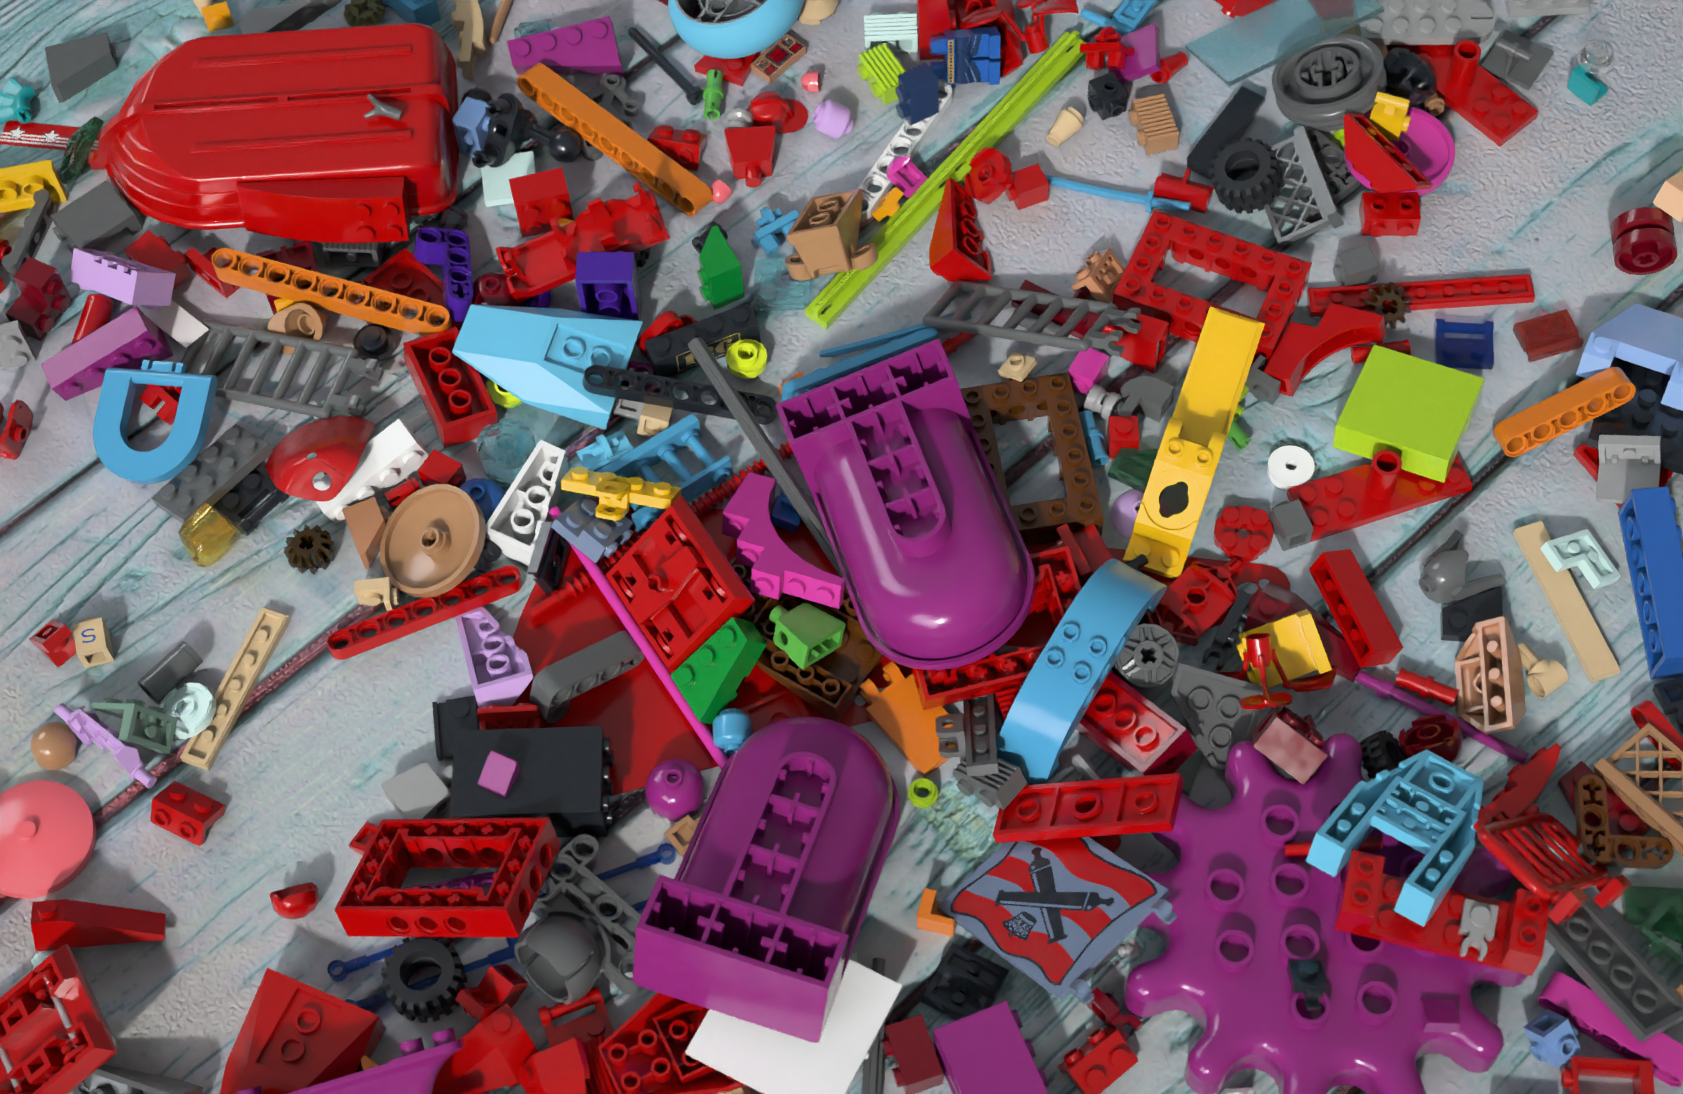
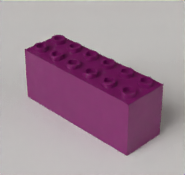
[934,1001,1049,1094]

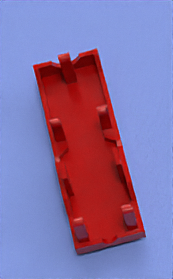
[495,182,670,304]

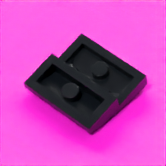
[921,942,1009,1020]

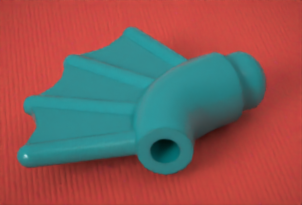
[0,77,36,125]

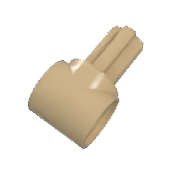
[1517,642,1569,699]

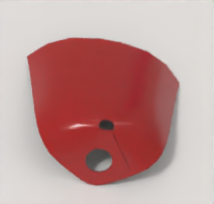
[265,415,376,502]

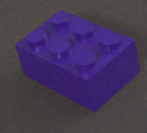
[575,251,642,321]

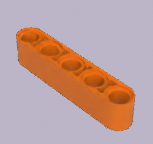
[1493,367,1636,457]

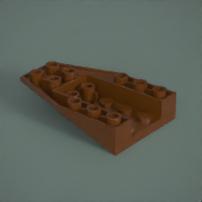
[711,557,885,722]

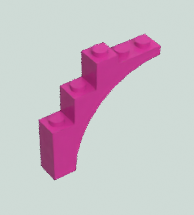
[722,472,845,609]

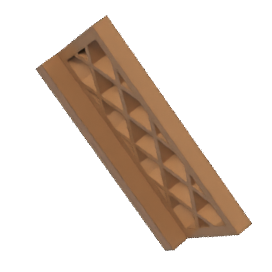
[1594,722,1683,856]

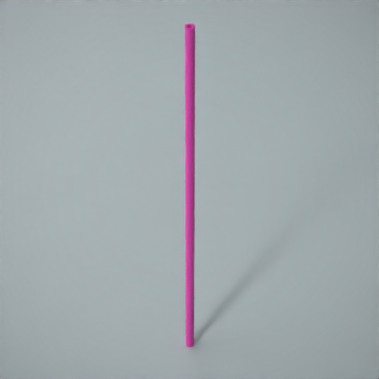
[549,506,728,770]

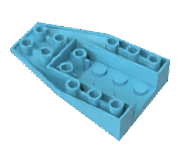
[452,304,643,430]

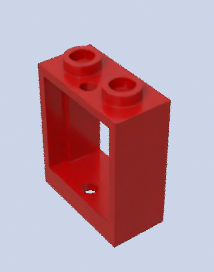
[1561,1056,1655,1094]

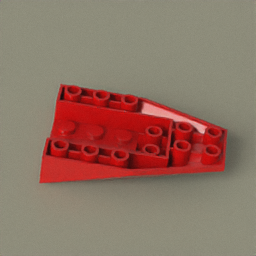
[220,968,386,1094]
[597,992,746,1094]

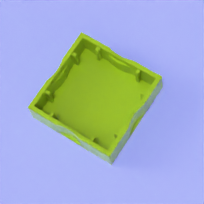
[1333,345,1485,483]

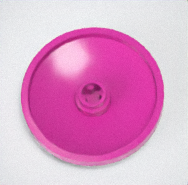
[1344,107,1455,196]

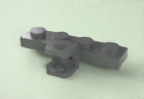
[936,694,999,777]

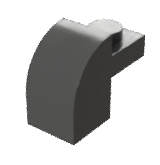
[1114,376,1175,423]

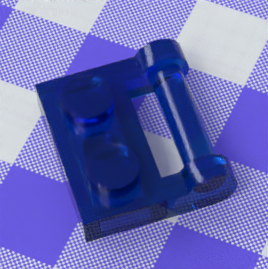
[1434,319,1494,370]

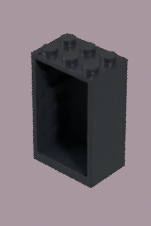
[450,726,614,838]

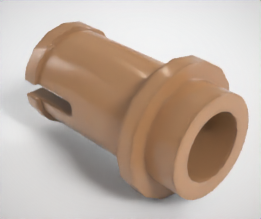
[1423,93,1445,117]

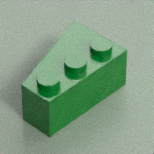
[670,617,767,724]

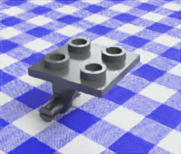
[1481,30,1554,90]

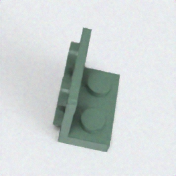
[91,698,177,754]

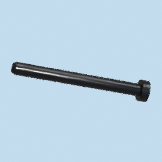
[628,27,703,105]

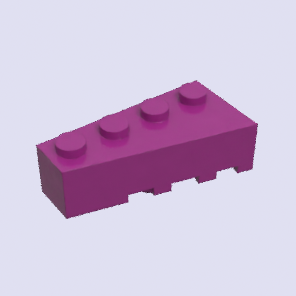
[507,16,625,75]
[41,306,174,401]

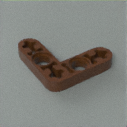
[1574,774,1674,869]

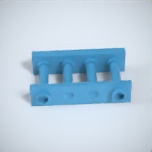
[596,413,733,534]

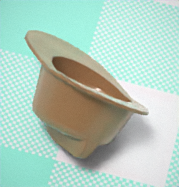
[267,303,329,355]

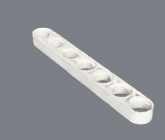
[858,81,952,222]

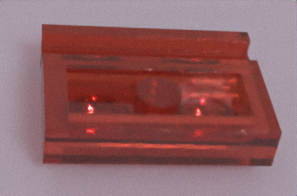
[1512,309,1584,363]

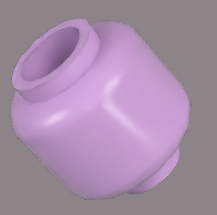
[812,99,854,139]

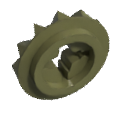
[343,0,385,27]

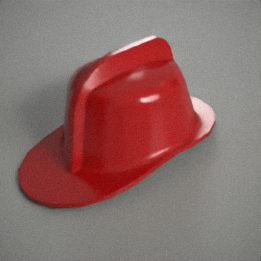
[746,91,808,133]

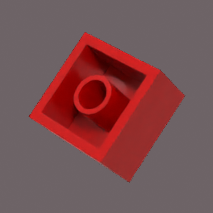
[508,167,574,237]

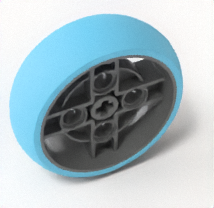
[668,0,804,59]

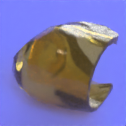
[178,503,238,568]

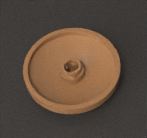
[380,484,486,598]

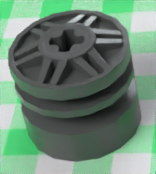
[1110,624,1179,688]

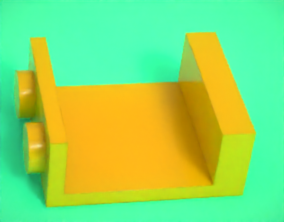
[1236,609,1332,688]

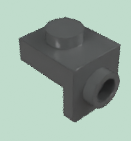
[1244,355,1281,405]

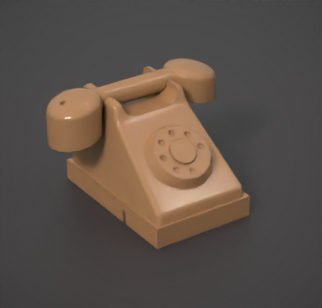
[785,188,878,281]

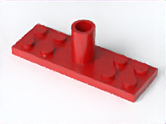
[1385,40,1539,147]
[1287,450,1473,542]
[993,773,1184,853]

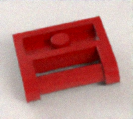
[537,986,614,1047]

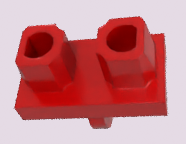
[1079,26,1134,70]
[139,384,182,425]

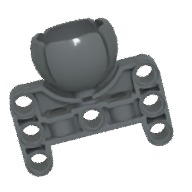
[514,834,644,1005]

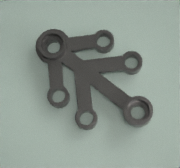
[567,73,640,161]

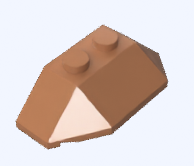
[1454,616,1526,735]

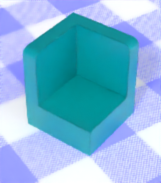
[1567,56,1609,106]

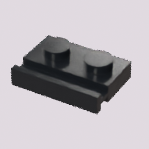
[527,522,571,594]
[432,695,480,761]

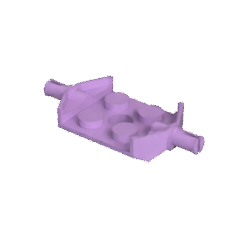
[54,703,157,789]

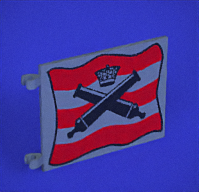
[937,837,1177,1005]

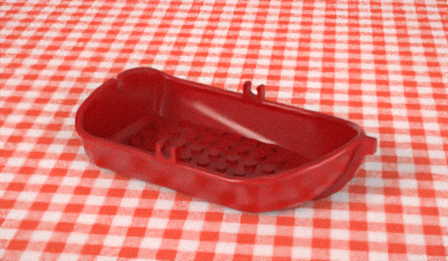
[88,23,459,230]

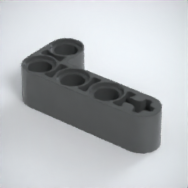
[529,630,645,724]

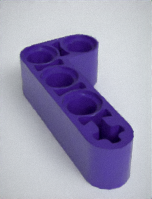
[414,227,474,322]

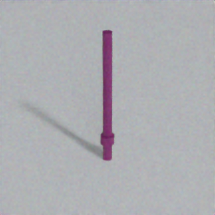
[1355,670,1529,765]

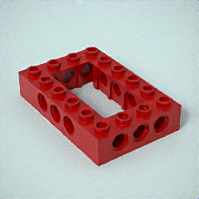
[1112,210,1312,367]
[911,546,1081,710]
[334,818,561,938]

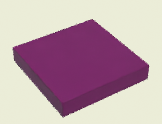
[1109,23,1161,84]

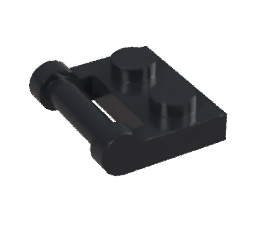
[212,468,290,536]

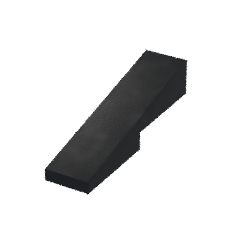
[1187,86,1265,179]

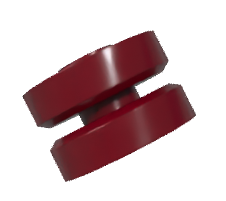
[1610,207,1678,275]

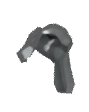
[1418,529,1507,603]

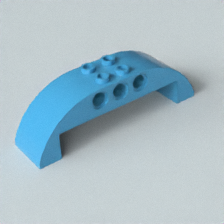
[997,558,1167,785]

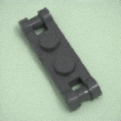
[1,189,57,283]

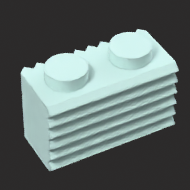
[864,11,918,54]

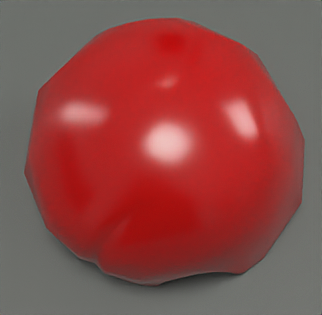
[270,882,320,920]

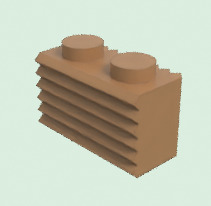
[1128,93,1179,156]

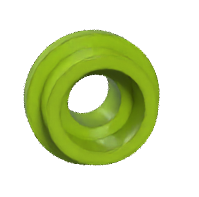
[908,778,938,808]

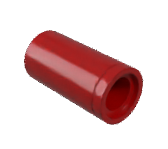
[71,294,114,345]

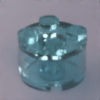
[477,418,536,485]

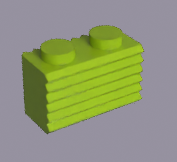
[857,43,907,105]

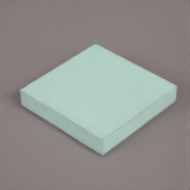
[481,151,536,207]

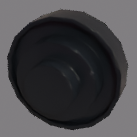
[353,324,395,362]

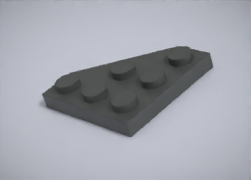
[1169,662,1263,772]

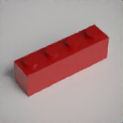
[1309,549,1403,668]

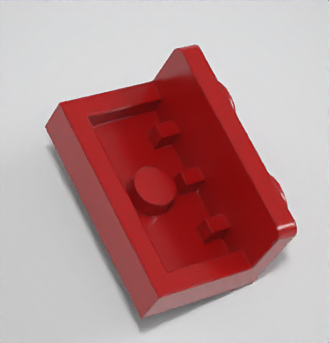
[647,125,707,170]
[477,703,542,730]
[150,780,225,846]
[1058,1027,1139,1094]

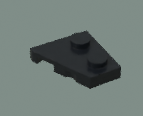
[1440,588,1503,642]

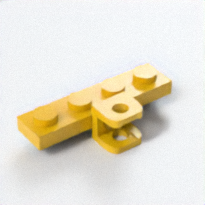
[561,467,681,521]

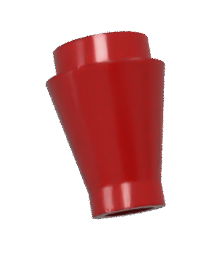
[1149,51,1188,83]

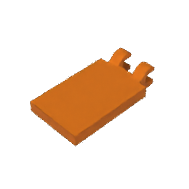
[859,661,956,778]

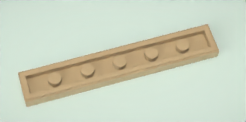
[1513,520,1621,683]
[180,607,291,771]

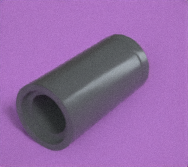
[137,641,203,703]

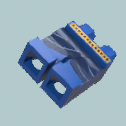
[930,27,1000,85]

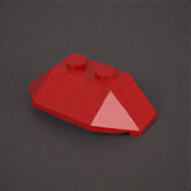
[1343,113,1433,193]

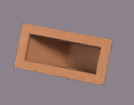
[342,497,389,569]

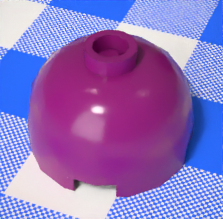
[645,758,707,822]

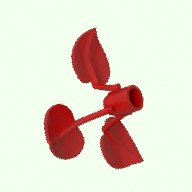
[958,0,1078,54]
[1217,633,1336,710]

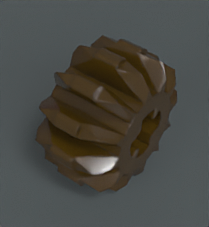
[1363,282,1411,329]
[284,524,335,575]

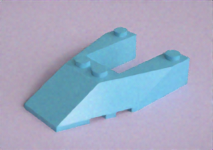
[1306,750,1484,927]

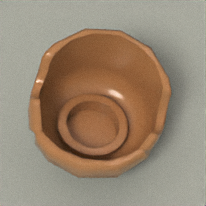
[31,722,78,770]

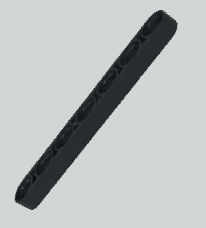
[582,365,777,425]

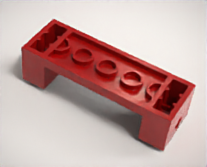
[1334,850,1551,976]

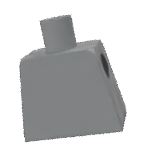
[381,762,452,819]

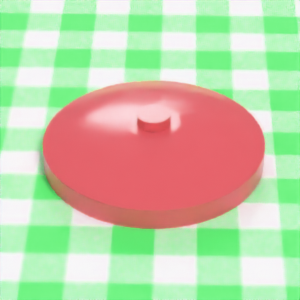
[0,780,97,899]

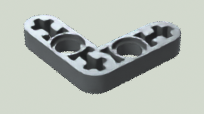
[1299,130,1361,219]

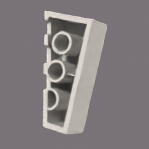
[313,419,430,524]
[485,440,568,566]

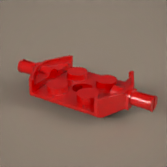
[1152,557,1242,646]

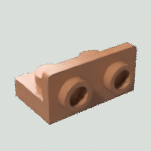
[1071,248,1125,303]

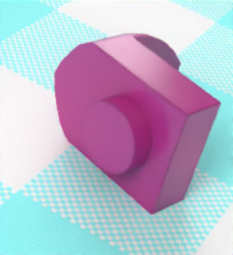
[887,155,928,198]

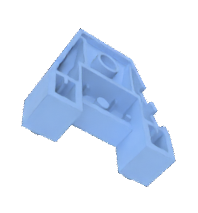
[1576,303,1683,411]

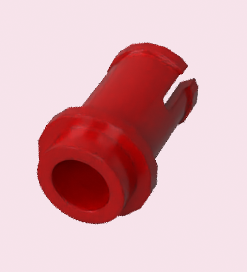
[384,477,421,509]

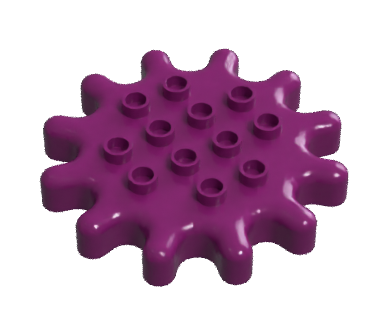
[1124,733,1529,1094]

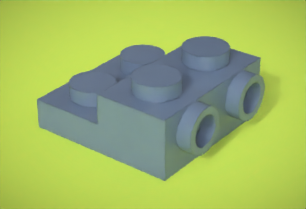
[550,495,633,563]

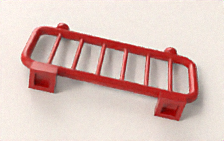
[1473,804,1632,924]

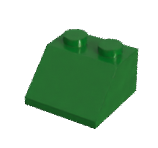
[697,225,744,310]

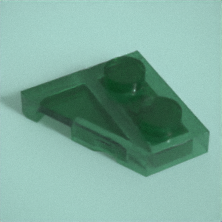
[58,116,104,183]

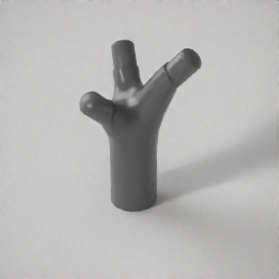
[364,94,404,121]

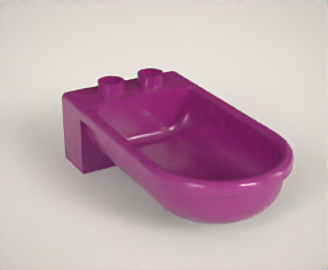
[775,338,1035,670]
[633,716,900,1043]

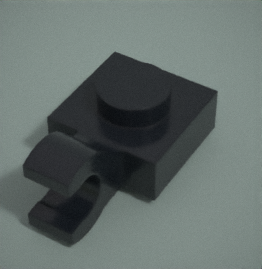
[1653,676,1683,733]
[1287,960,1328,1010]

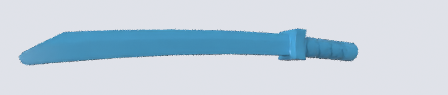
[1044,174,1191,213]
[819,312,972,357]

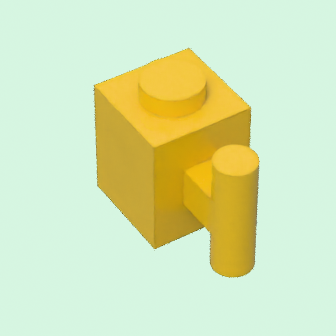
[1369,91,1411,142]

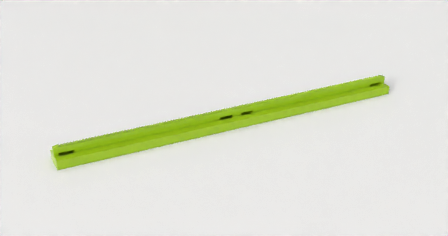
[805,30,1086,329]

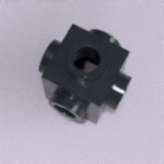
[1087,72,1129,121]

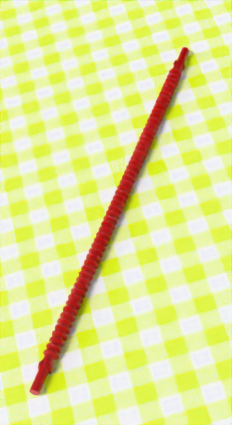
[527,332,978,620]

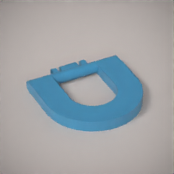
[93,360,218,485]

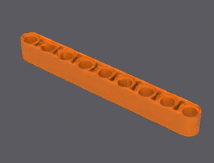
[517,63,713,216]
[211,248,452,337]

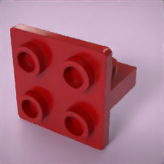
[1044,523,1113,589]

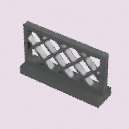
[1251,126,1344,248]

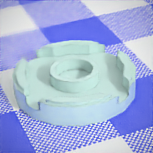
[159,682,216,739]

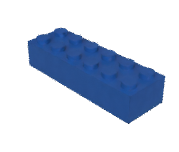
[1618,487,1683,680]

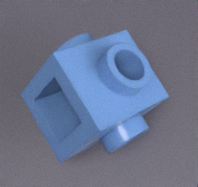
[1523,1009,1581,1068]

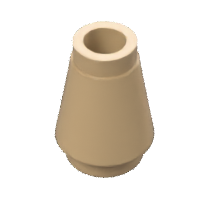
[1046,107,1084,147]

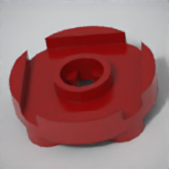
[965,148,1014,204]
[1213,506,1273,562]

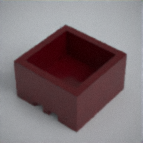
[256,241,320,315]

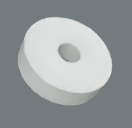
[1267,445,1315,491]

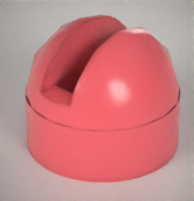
[801,71,820,93]
[710,180,733,203]

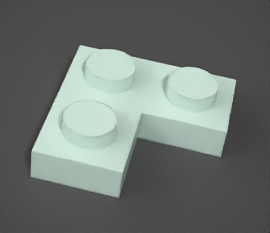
[1540,529,1621,589]

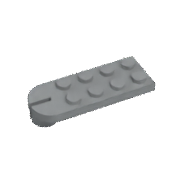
[1352,0,1495,45]

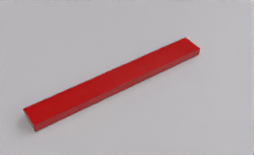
[1306,274,1535,317]

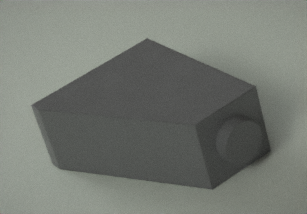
[45,32,119,103]

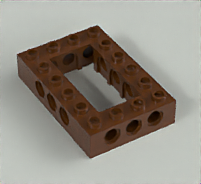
[960,372,1104,547]

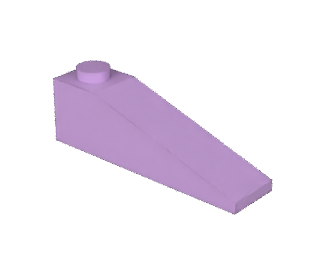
[455,607,533,708]

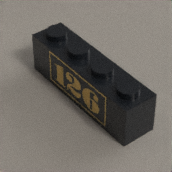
[644,303,761,378]

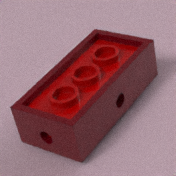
[1076,671,1198,776]

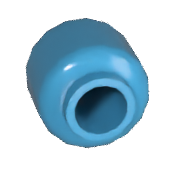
[713,708,752,756]

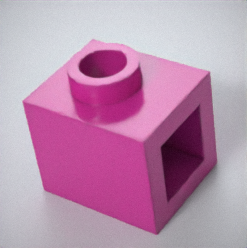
[1068,347,1109,395]

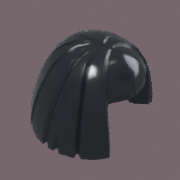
[1383,47,1437,107]

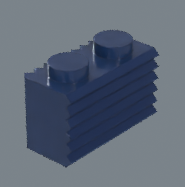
[895,63,939,125]

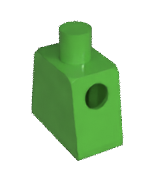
[769,603,845,670]

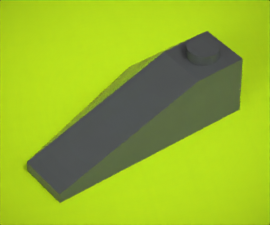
[73,1065,203,1094]

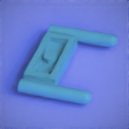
[1080,0,1159,36]

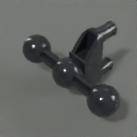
[461,88,582,168]

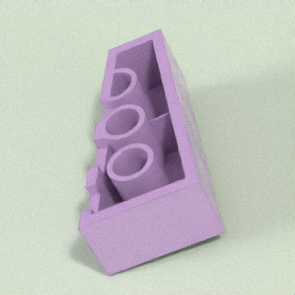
[69,248,176,310]

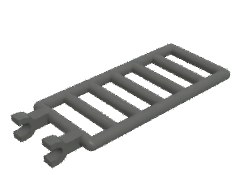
[922,280,1142,357]
[180,319,384,418]

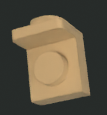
[998,351,1037,382]
[354,577,400,611]

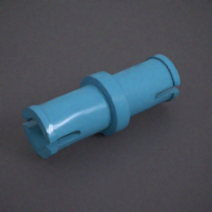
[1079,410,1109,467]

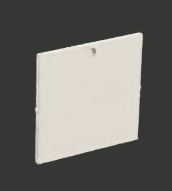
[685,959,903,1094]

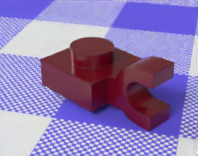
[1087,987,1143,1041]

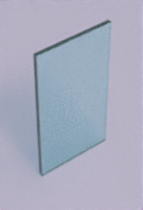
[1185,0,1384,87]

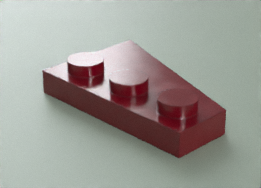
[1557,761,1650,854]

